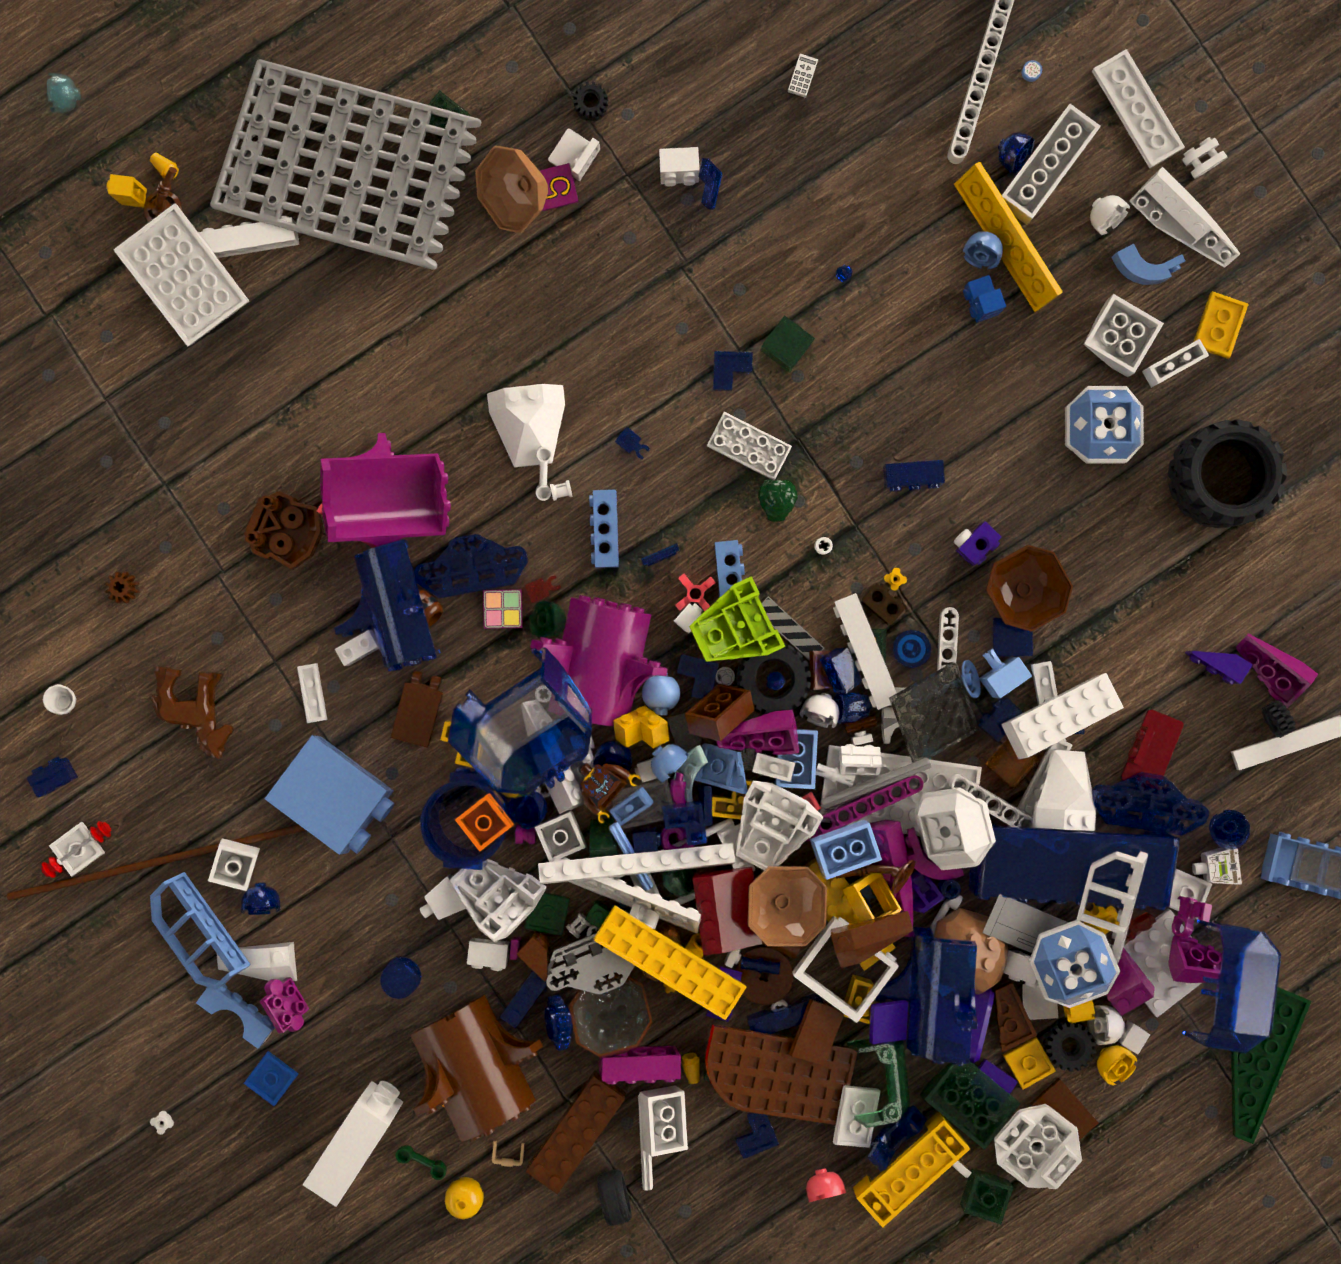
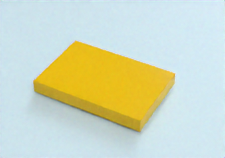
[1193,291,1248,359]

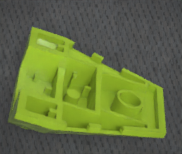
[689,576,785,662]

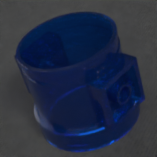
[420,766,511,870]

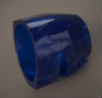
[834,692,872,723]

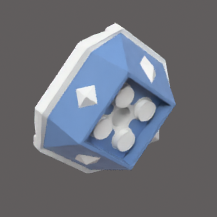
[1065,386,1144,464]
[1029,920,1120,1008]

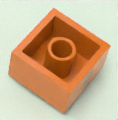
[455,793,514,852]

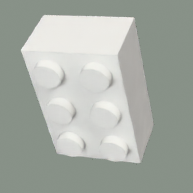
[640,1086,688,1157]

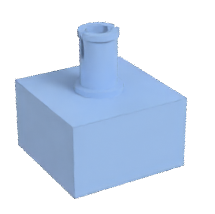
[979,649,1032,698]

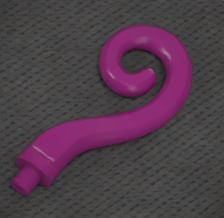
[660,772,698,850]

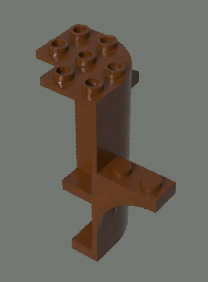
[410,995,543,1142]

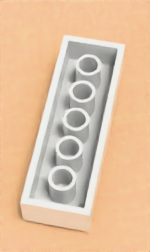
[1002,104,1101,225]
[1001,673,1124,759]

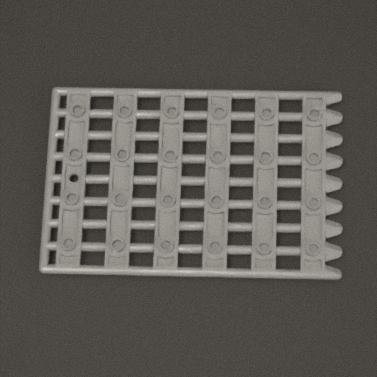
[210,59,482,270]

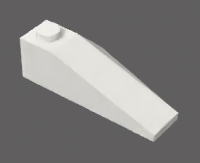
[217,942,297,982]

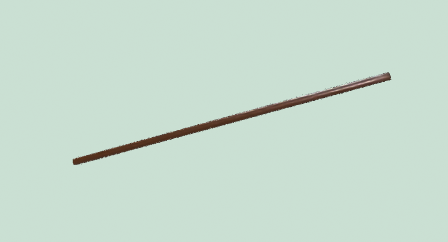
[7,824,306,901]

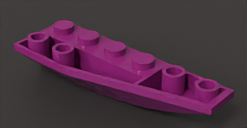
[869,820,913,937]

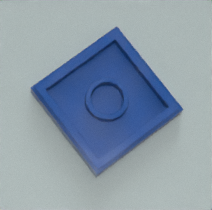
[243,1051,298,1106]

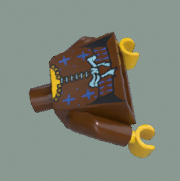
[579,763,641,823]

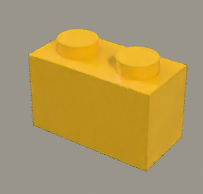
[107,174,147,208]

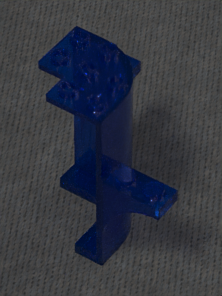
[334,539,441,672]
[874,927,978,1066]

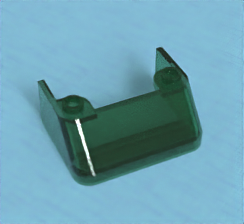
[847,1038,910,1128]

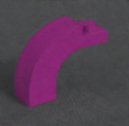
[905,827,964,880]

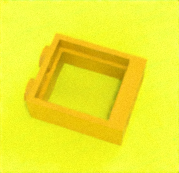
[842,873,902,922]

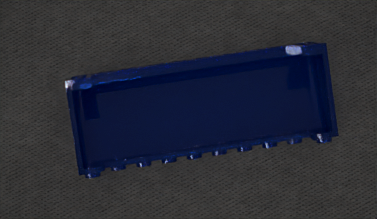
[969,822,1180,910]

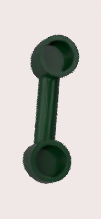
[395,1145,447,1180]

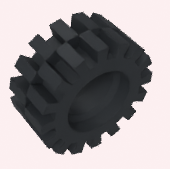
[573,81,608,121]
[1261,700,1296,738]

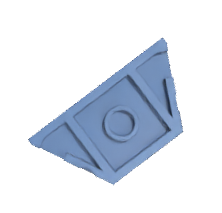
[694,743,748,794]

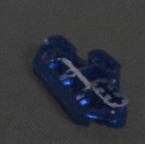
[414,534,529,599]
[1092,772,1209,836]

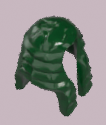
[758,479,798,522]

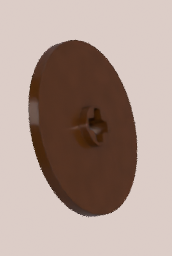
[736,947,793,1005]

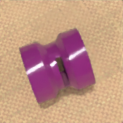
[515,825,536,844]

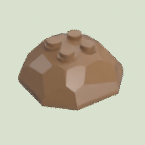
[475,146,548,233]
[748,866,827,946]
[929,908,1008,995]

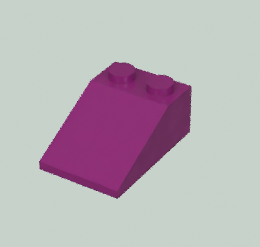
[1106,944,1155,1016]

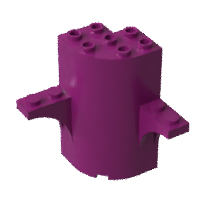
[320,433,451,568]
[530,595,668,726]

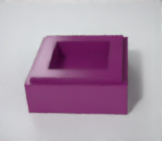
[510,936,521,960]

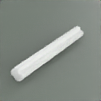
[638,1094,653,1190]

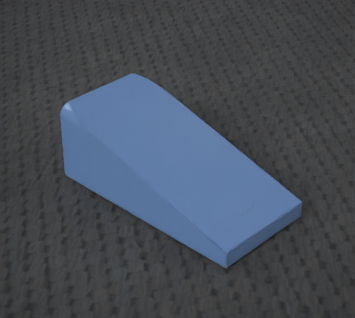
[609,787,654,826]

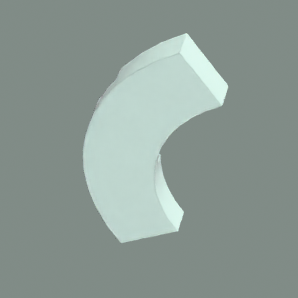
[673,745,708,820]

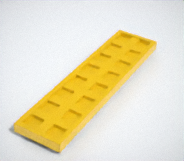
[593,905,746,1020]

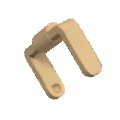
[492,1141,525,1167]

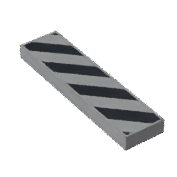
[762,596,824,660]

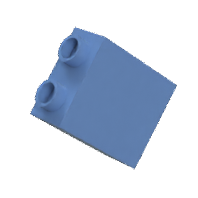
[265,735,395,855]

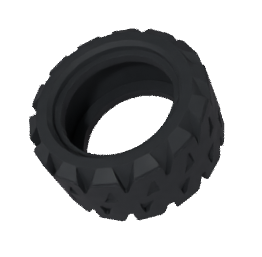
[1168,419,1287,528]

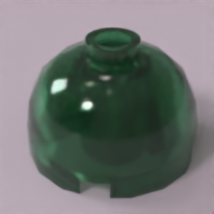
[529,601,566,639]
[662,868,697,897]

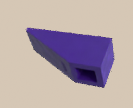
[1185,651,1253,685]

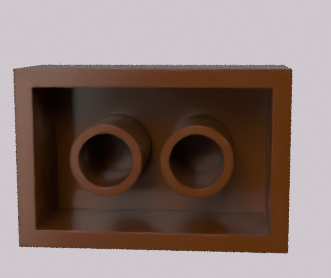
[685,684,754,741]

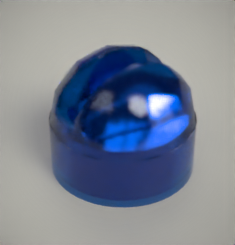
[836,265,853,282]

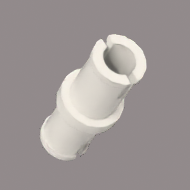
[816,763,856,787]

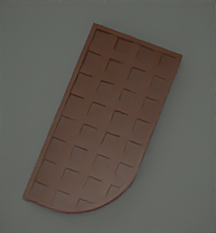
[705,1025,858,1125]

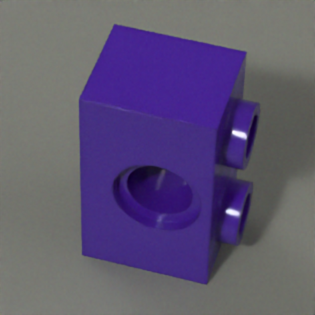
[955,521,1002,566]

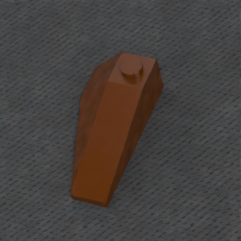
[831,910,913,968]

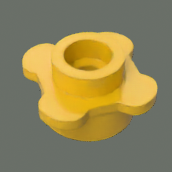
[884,568,907,591]

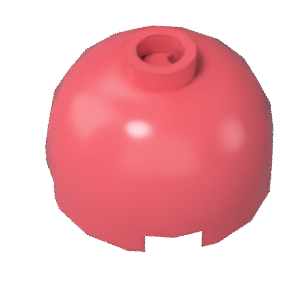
[806,1168,846,1202]

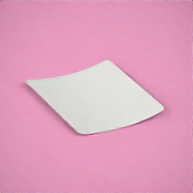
[1023,984,1058,1020]

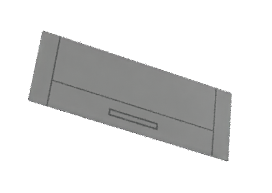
[983,894,1068,953]

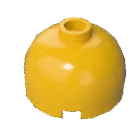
[1097,1045,1137,1085]
[445,1177,484,1219]

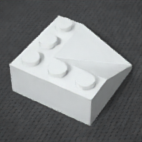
[1083,294,1164,377]

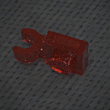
[1126,912,1157,941]

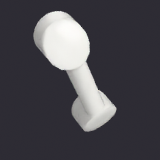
[535,446,552,501]
[930,894,963,942]

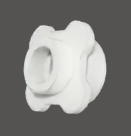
[150,1111,174,1134]

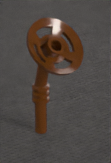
[144,167,182,222]
[836,860,916,894]

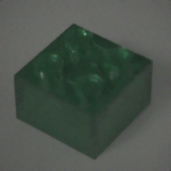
[760,315,815,373]
[960,1168,1013,1225]

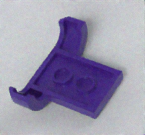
[925,988,994,1063]

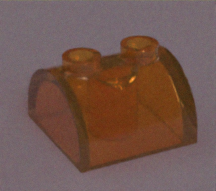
[984,738,1040,790]

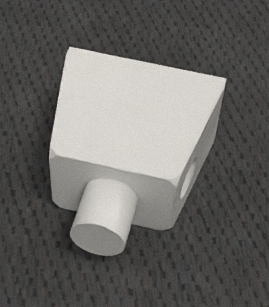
[420,874,466,920]

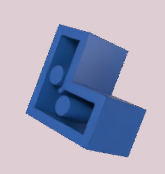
[963,275,1006,323]

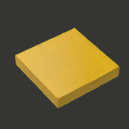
[1002,1037,1056,1090]

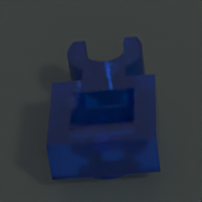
[615,427,650,460]

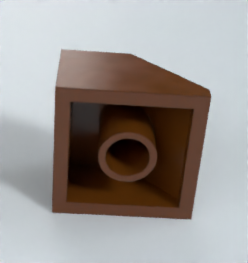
[516,931,550,981]

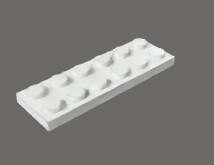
[1092,49,1185,168]

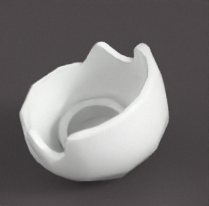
[42,684,76,715]

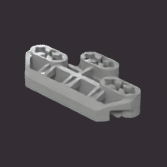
[546,933,635,994]

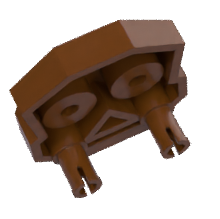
[244,491,324,570]

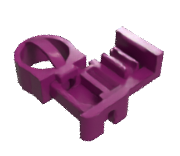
[1172,896,1212,938]

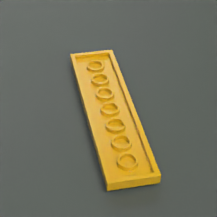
[954,162,1063,312]

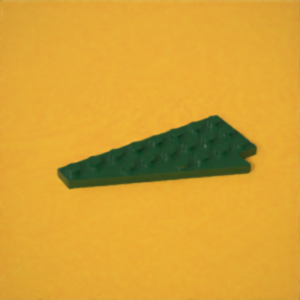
[1230,977,1312,1144]

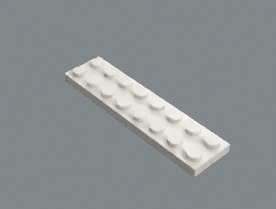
[554,857,701,933]

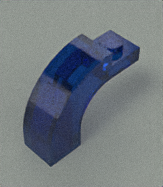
[867,1105,927,1172]

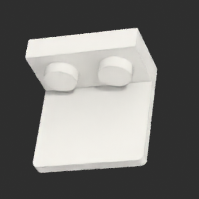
[548,129,600,181]

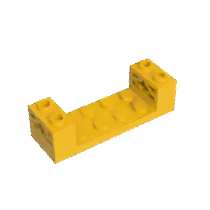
[853,1111,970,1228]

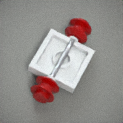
[41,821,111,878]

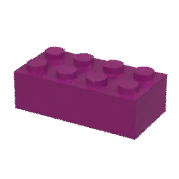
[599,1046,681,1084]

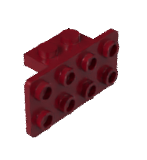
[1121,709,1184,793]

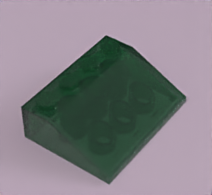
[920,1053,1021,1150]

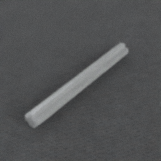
[821,758,931,809]

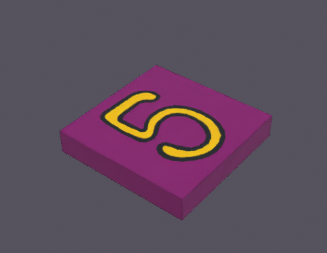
[540,163,579,212]

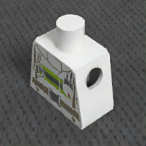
[1192,845,1242,884]

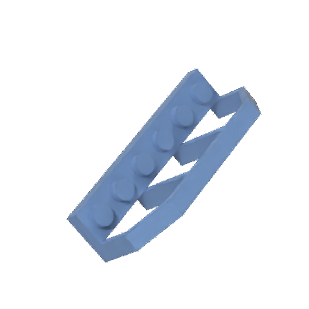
[150,872,251,989]

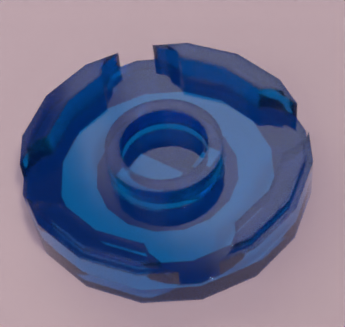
[892,630,931,668]

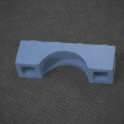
[196,984,275,1049]

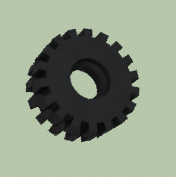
[1043,1019,1096,1072]

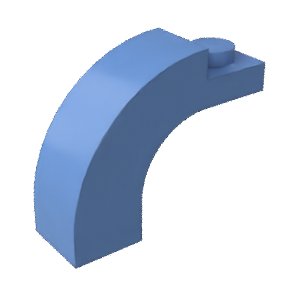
[1111,244,1185,285]

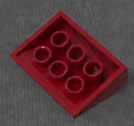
[693,867,763,955]

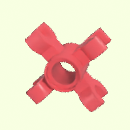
[675,574,716,612]

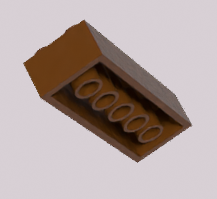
[526,1070,626,1194]

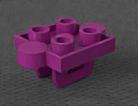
[260,977,309,1033]

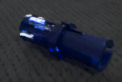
[741,956,781,975]

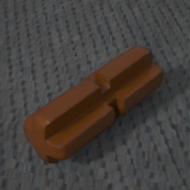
[844,715,878,733]

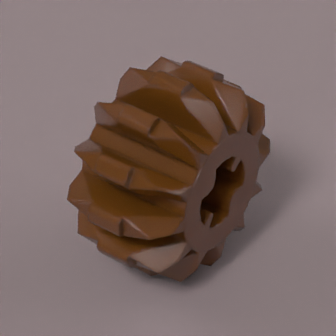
[105,571,140,604]

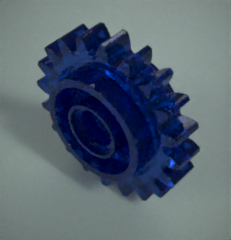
[544,995,573,1051]

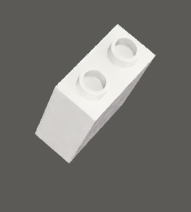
[303,1081,403,1207]

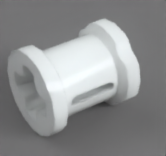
[550,480,573,501]
[566,912,592,938]

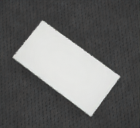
[707,412,792,481]

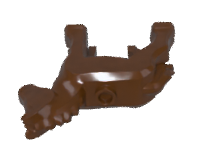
[151,666,234,759]

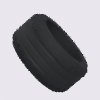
[597,1169,632,1226]

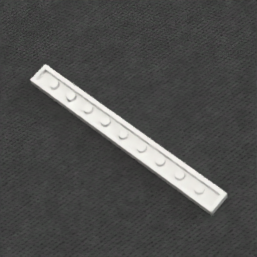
[538,843,735,884]

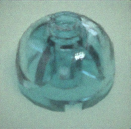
[47,73,81,113]

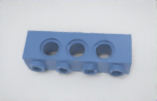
[589,490,619,568]
[714,540,745,598]

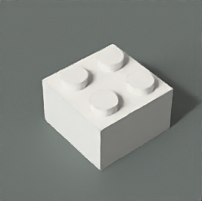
[659,147,699,186]
[535,810,587,862]
[208,838,260,891]

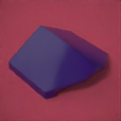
[911,871,944,913]

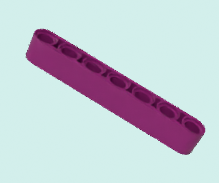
[806,775,924,841]

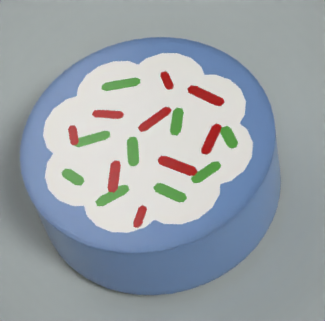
[1022,60,1042,82]

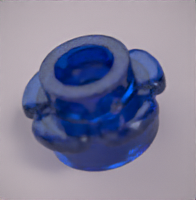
[766,672,786,690]

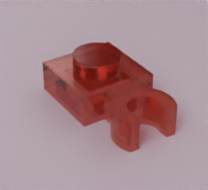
[525,576,561,603]

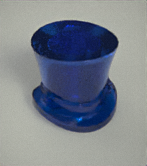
[380,957,422,999]

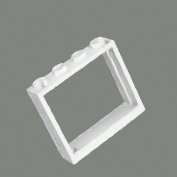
[792,916,899,1023]

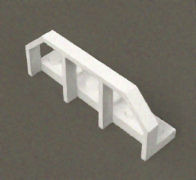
[1077,851,1148,964]

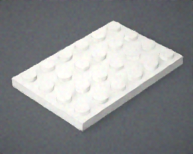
[113,204,250,346]

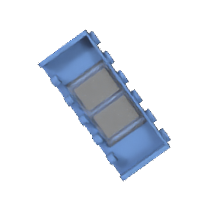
[1261,832,1341,899]

